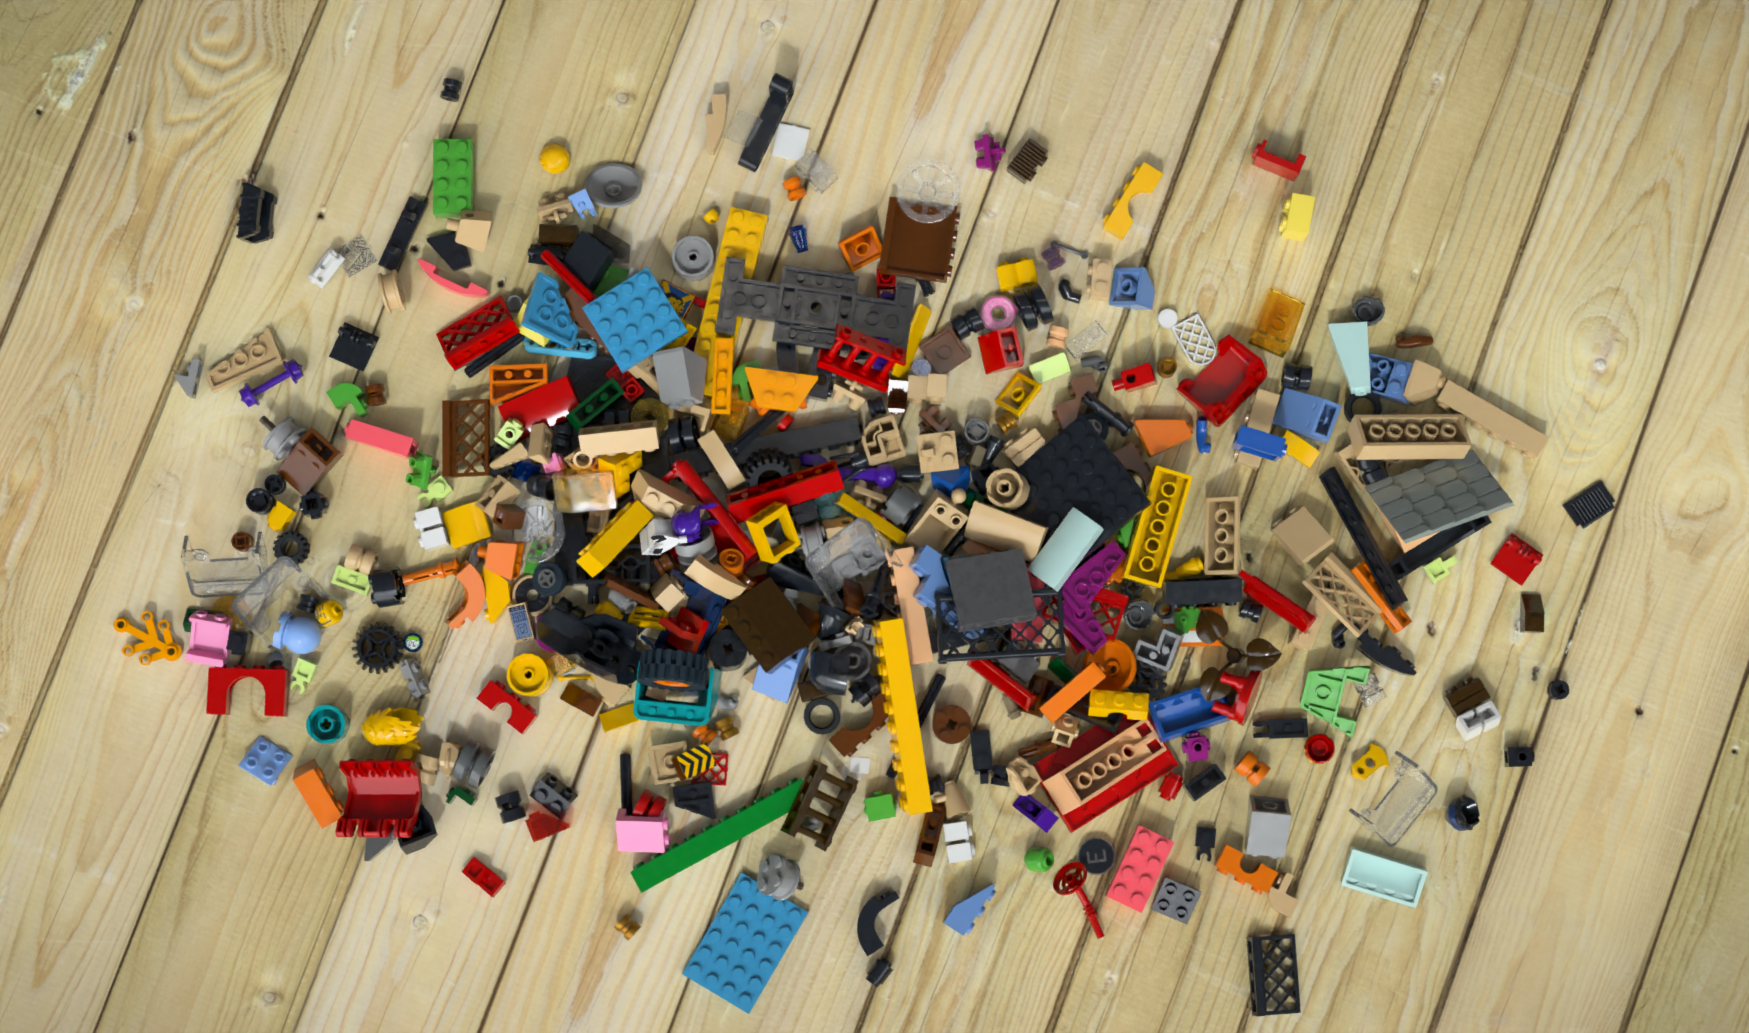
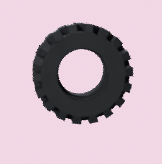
[743,447,793,488]

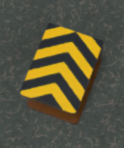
[671,742,717,781]

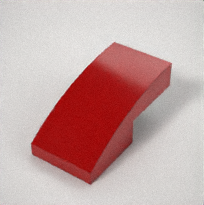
[461,857,506,898]

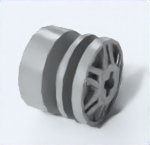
[674,525,719,573]

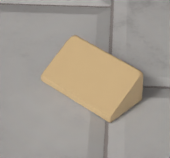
[528,423,553,465]

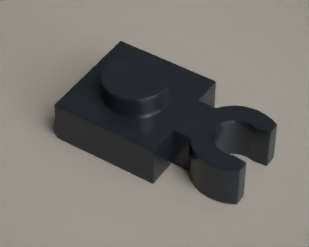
[1195,827,1216,862]

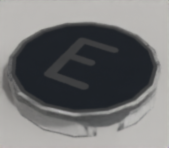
[1077,837,1116,875]

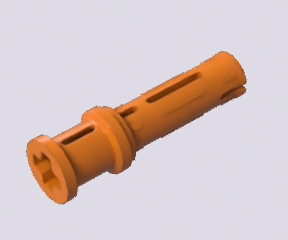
[402,557,460,586]

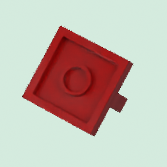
[659,606,709,654]

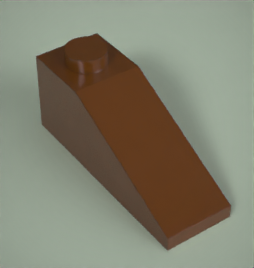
[913,803,946,867]

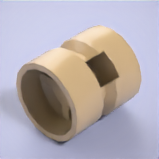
[344,544,379,575]
[414,753,440,786]

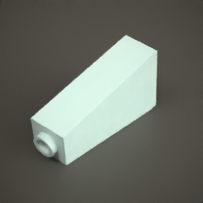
[1328,322,1371,396]

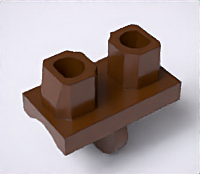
[918,405,952,435]

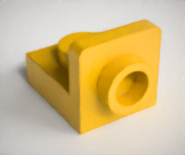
[394,739,423,763]

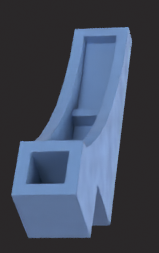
[909,544,985,639]

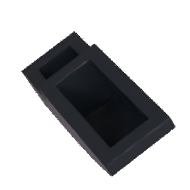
[561,505,588,564]

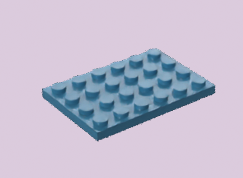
[682,873,808,1014]

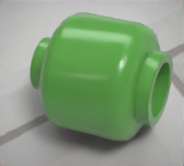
[1024,846,1054,872]

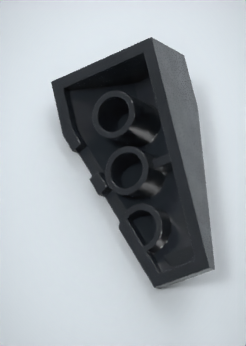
[397,803,438,855]

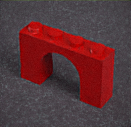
[206,664,290,717]

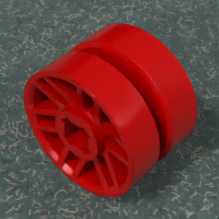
[631,789,667,817]

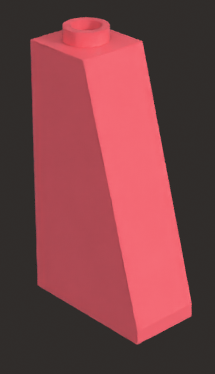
[344,419,419,460]

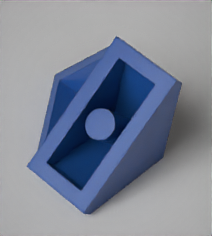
[931,465,970,498]

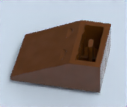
[277,427,344,496]

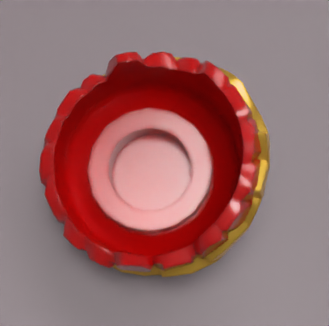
[1304,733,1335,764]

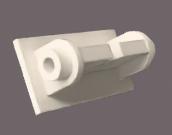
[308,247,345,289]

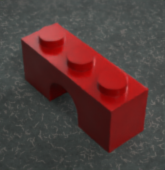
[476,680,538,734]

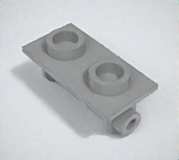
[400,657,431,699]

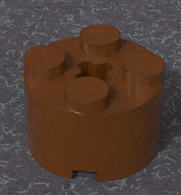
[932,705,971,744]

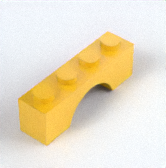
[1103,162,1163,241]

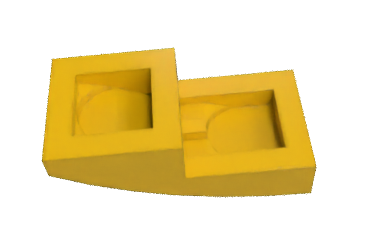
[1281,430,1320,468]

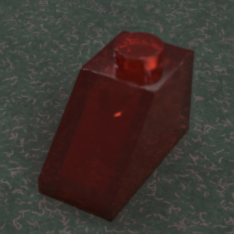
[525,811,571,842]

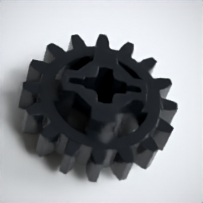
[1127,661,1167,703]

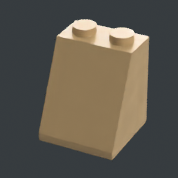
[1271,506,1335,567]

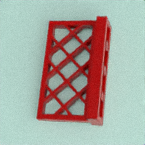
[436,296,520,370]
[1239,570,1316,634]
[1041,587,1129,642]

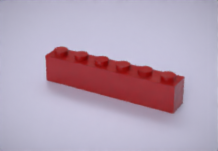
[725,460,844,523]

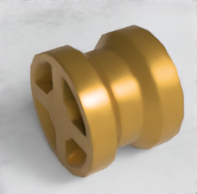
[995,411,1018,435]

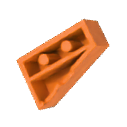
[489,364,550,407]
[293,759,344,829]

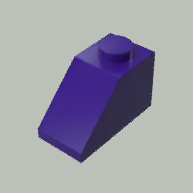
[1012,794,1059,833]

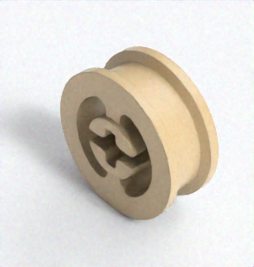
[378,269,406,314]

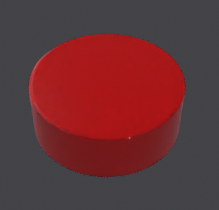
[777,414,794,432]

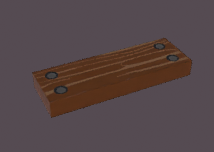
[605,572,659,610]

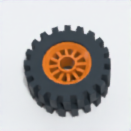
[637,649,709,692]

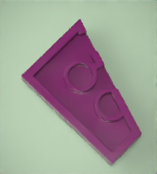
[1052,601,1108,655]

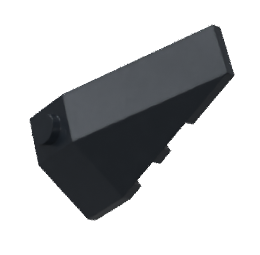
[765,542,844,600]

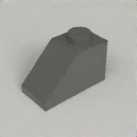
[364,825,396,861]

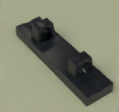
[378,196,428,271]

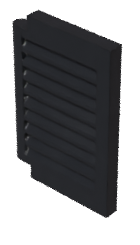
[1563,481,1615,529]

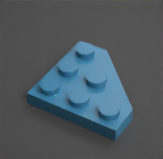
[521,272,578,348]

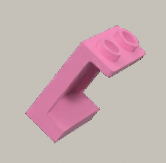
[185,610,233,667]
[616,808,670,853]

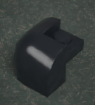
[809,651,851,696]

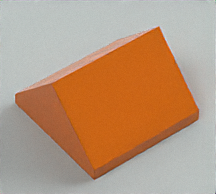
[838,224,882,272]

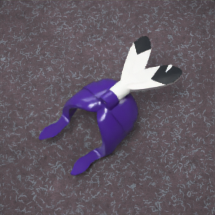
[651,502,719,554]

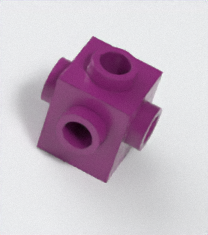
[1181,731,1210,762]

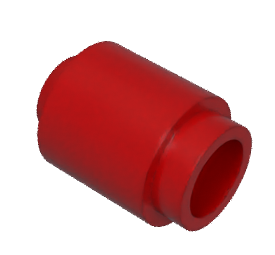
[1158,771,1184,802]

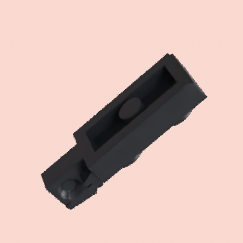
[970,730,993,784]

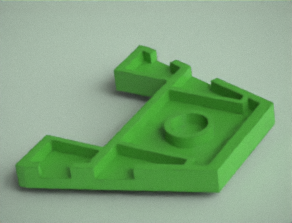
[1300,666,1370,737]

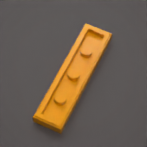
[711,337,734,415]

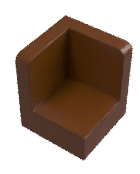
[493,504,526,530]

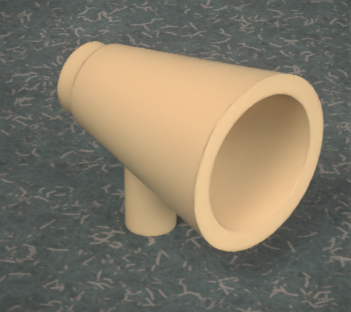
[934,780,972,820]

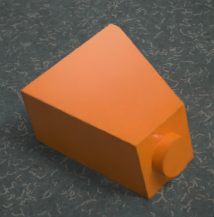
[1133,420,1194,458]

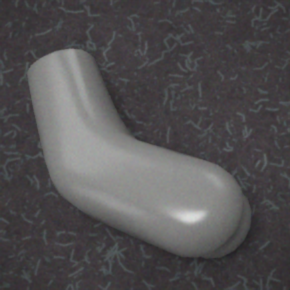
[468,537,495,568]

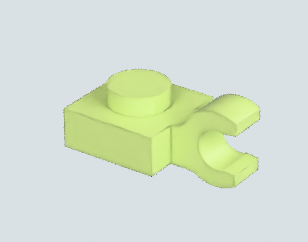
[1423,555,1459,584]

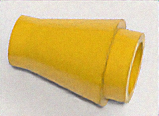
[1175,557,1204,579]

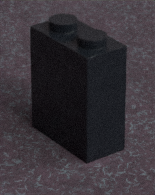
[562,230,618,291]

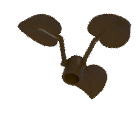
[1196,610,1282,702]

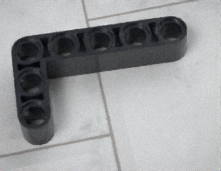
[738,73,794,172]

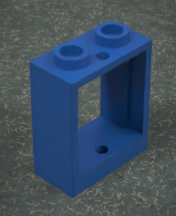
[1231,425,1288,462]

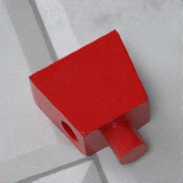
[1111,363,1157,393]

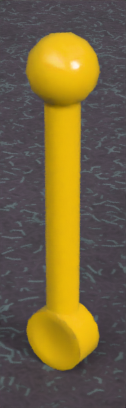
[557,674,594,682]

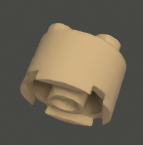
[986,468,1030,510]

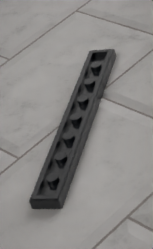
[1319,466,1408,610]

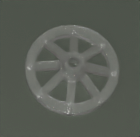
[896,159,961,223]
[505,498,565,564]

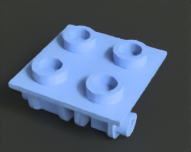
[238,736,293,786]

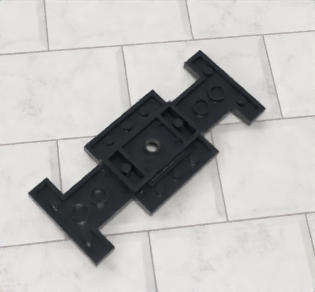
[715,257,916,353]

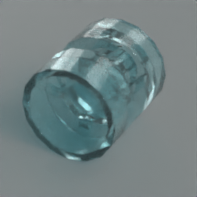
[812,492,843,523]

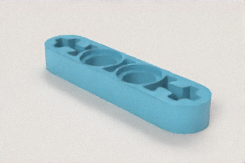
[524,337,598,359]

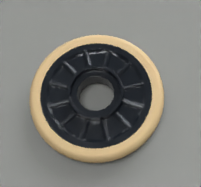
[512,574,554,616]

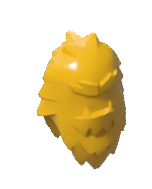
[361,707,424,747]

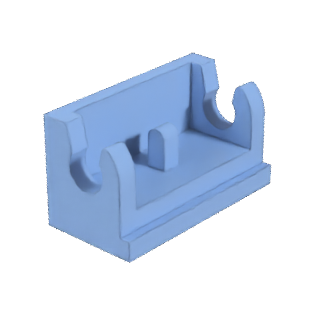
[568,189,597,219]

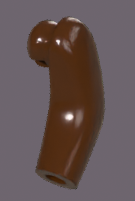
[1395,335,1433,349]

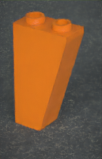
[1038,662,1106,723]

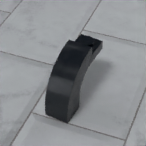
[857,890,900,956]

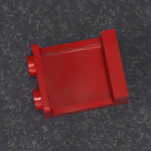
[1251,139,1306,182]

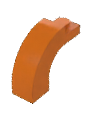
[445,560,485,630]

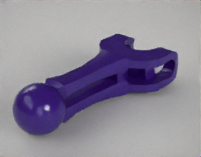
[800,455,897,488]

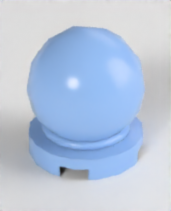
[273,611,322,654]

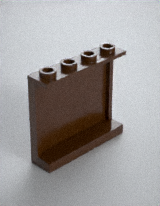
[879,197,960,283]

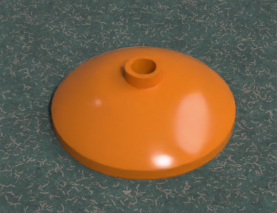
[1082,639,1137,692]

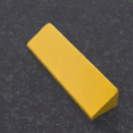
[891,304,932,379]
[834,492,907,545]

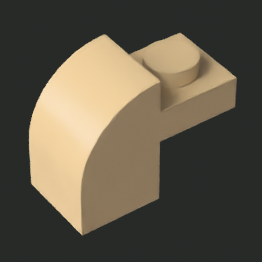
[1267,872,1299,918]

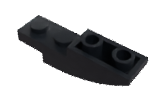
[1348,623,1417,676]

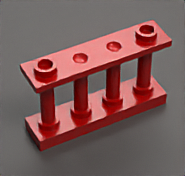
[816,323,907,393]

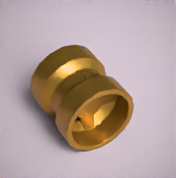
[1157,357,1177,378]
[714,715,740,741]
[614,913,641,941]

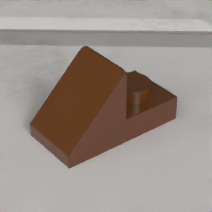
[560,682,602,717]

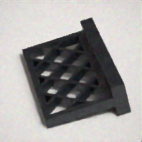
[1246,934,1301,1017]

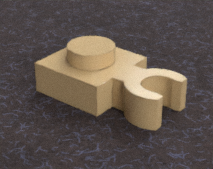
[843,613,864,635]

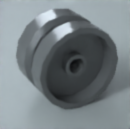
[452,739,496,789]

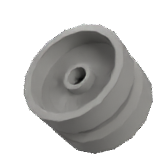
[672,236,715,282]

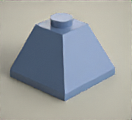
[1109,267,1155,310]

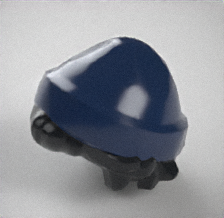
[1445,794,1480,831]

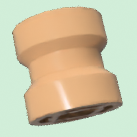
[1046,326,1069,349]

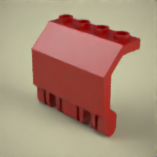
[335,759,423,838]

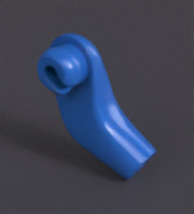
[1196,416,1211,454]

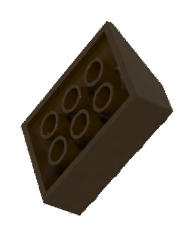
[720,577,816,674]

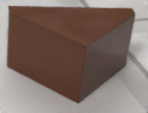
[797,603,821,636]

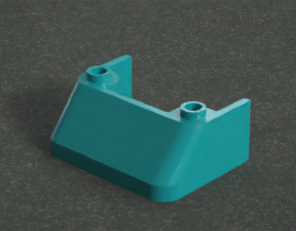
[633,661,721,726]

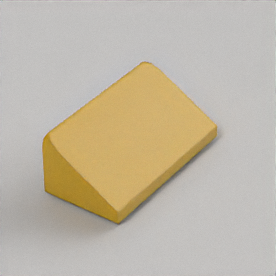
[599,703,641,733]

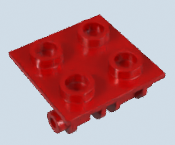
[1490,533,1543,586]

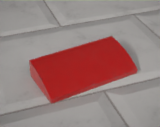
[498,376,580,443]
[967,650,1037,711]

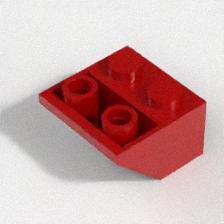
[977,326,1024,375]

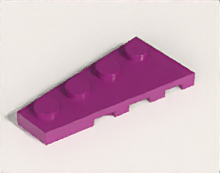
[1062,540,1126,618]

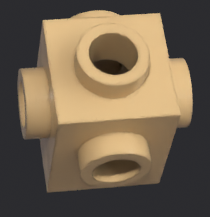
[1050,714,1080,748]

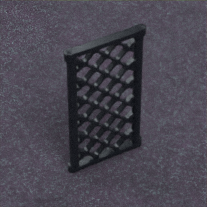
[934,587,1066,664]

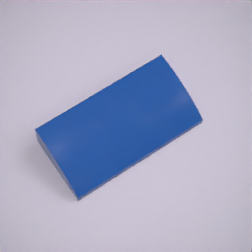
[1149,687,1230,743]

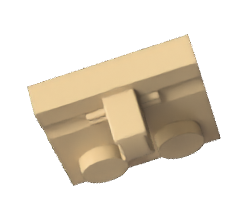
[916,431,959,474]
[647,741,693,785]

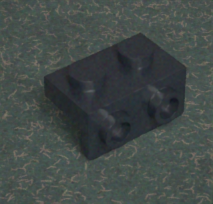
[529,772,578,819]

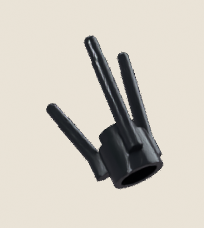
[829,451,870,484]

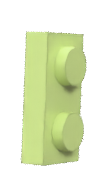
[331,565,372,596]

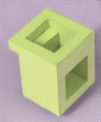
[494,418,525,450]

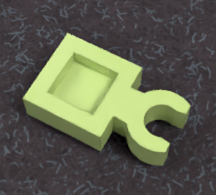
[417,475,454,508]
[290,657,318,694]

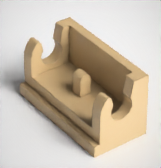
[586,494,614,534]

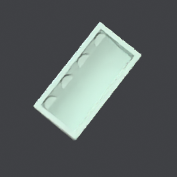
[1027,507,1104,592]
[1341,845,1428,908]

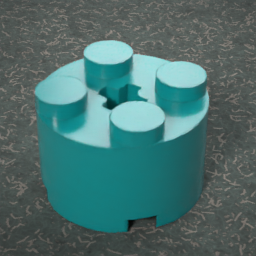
[306,705,349,744]

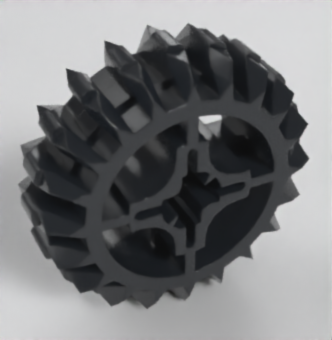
[352,622,405,674]

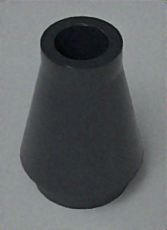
[982,435,1004,463]

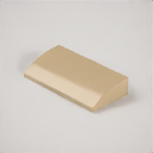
[964,500,1048,563]

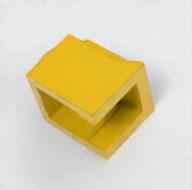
[267,500,297,532]

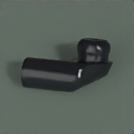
[1058,279,1082,304]
[1331,622,1348,649]

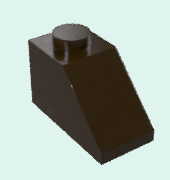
[1520,594,1545,633]

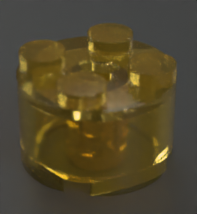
[630,398,670,437]

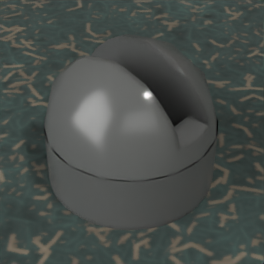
[267,651,284,667]

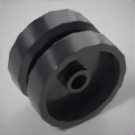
[1012,283,1054,332]

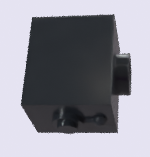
[790,500,819,529]

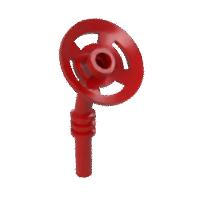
[1053,862,1105,939]

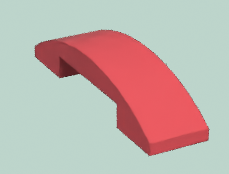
[418,258,490,298]

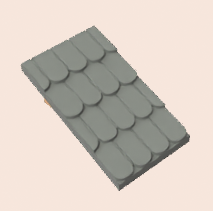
[1365,450,1514,553]

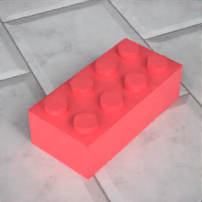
[1105,825,1174,913]

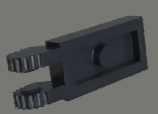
[1253,718,1308,739]

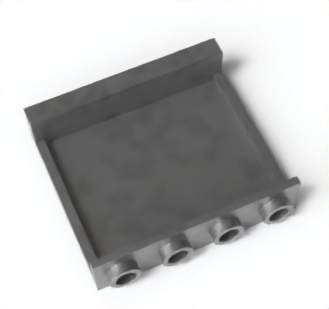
[944,548,1037,632]

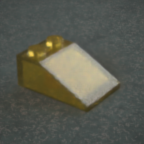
[1248,288,1305,358]
[552,468,618,513]

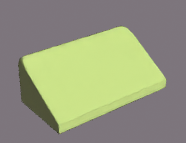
[1028,352,1071,383]

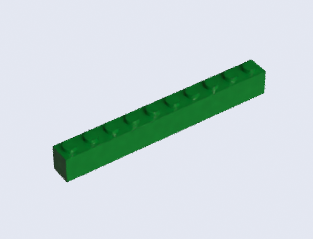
[630,777,803,893]

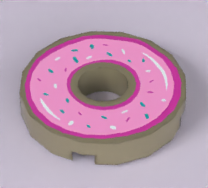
[979,295,1017,332]

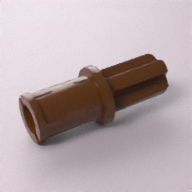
[1018,738,1057,759]

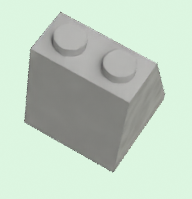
[653,346,707,409]
[1245,795,1291,859]

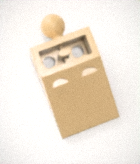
[904,488,969,554]

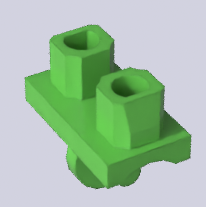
[406,450,437,489]

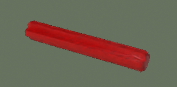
[541,250,597,304]

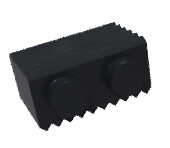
[1183,764,1227,801]

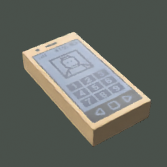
[507,601,536,644]

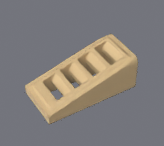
[490,442,529,470]

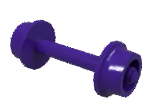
[239,359,304,407]

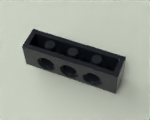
[806,328,841,402]

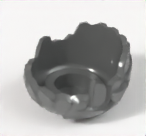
[1352,296,1385,326]
[1123,599,1155,630]

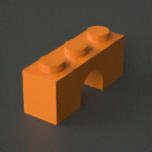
[1214,844,1278,894]

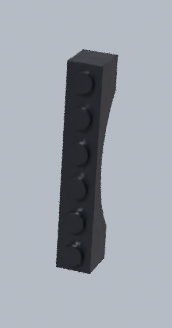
[1388,515,1492,580]

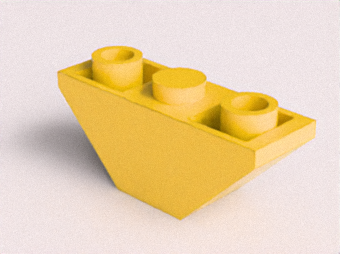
[480,565,512,624]

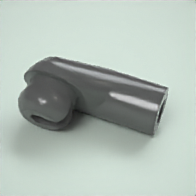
[1080,355,1108,373]

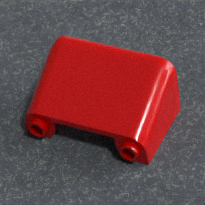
[1176,334,1267,427]

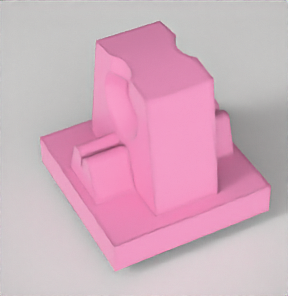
[542,453,568,474]

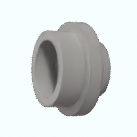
[505,294,524,313]

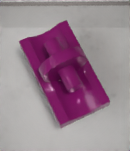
[974,134,1006,172]

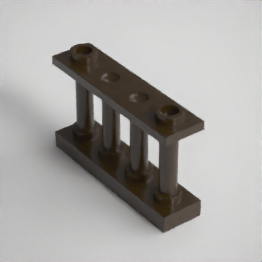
[781,760,859,852]

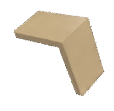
[672,405,713,436]

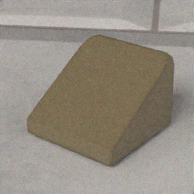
[965,445,986,467]

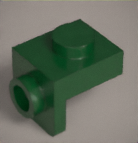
[959,488,992,512]
[446,786,478,806]

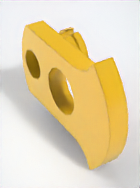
[1351,744,1389,781]

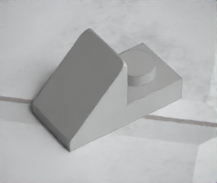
[174,358,204,399]

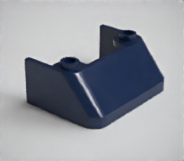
[640,569,730,656]

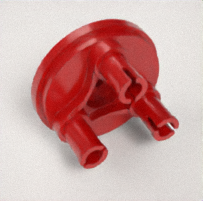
[1212,670,1263,726]

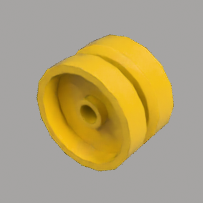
[507,654,554,697]

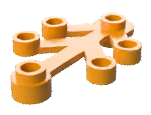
[114,611,182,666]

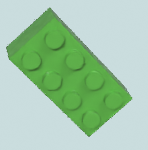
[433,139,475,218]

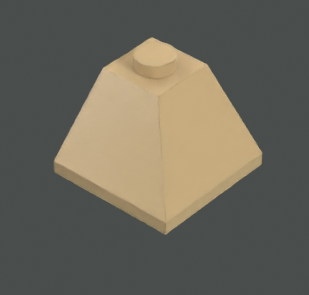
[1403,359,1446,406]

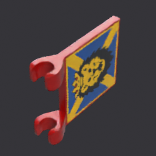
[660,279,707,319]

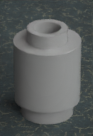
[608,589,637,614]

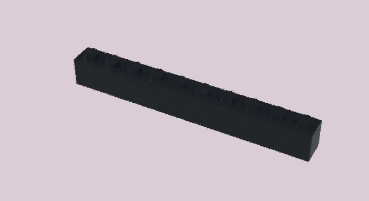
[669,417,862,482]

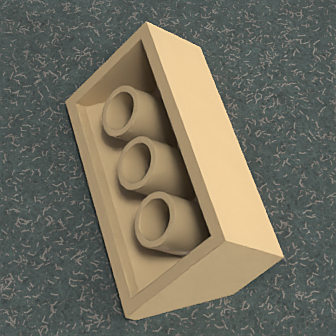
[1204,496,1241,576]

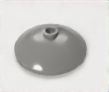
[585,163,642,208]

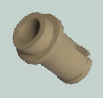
[1002,696,1022,720]

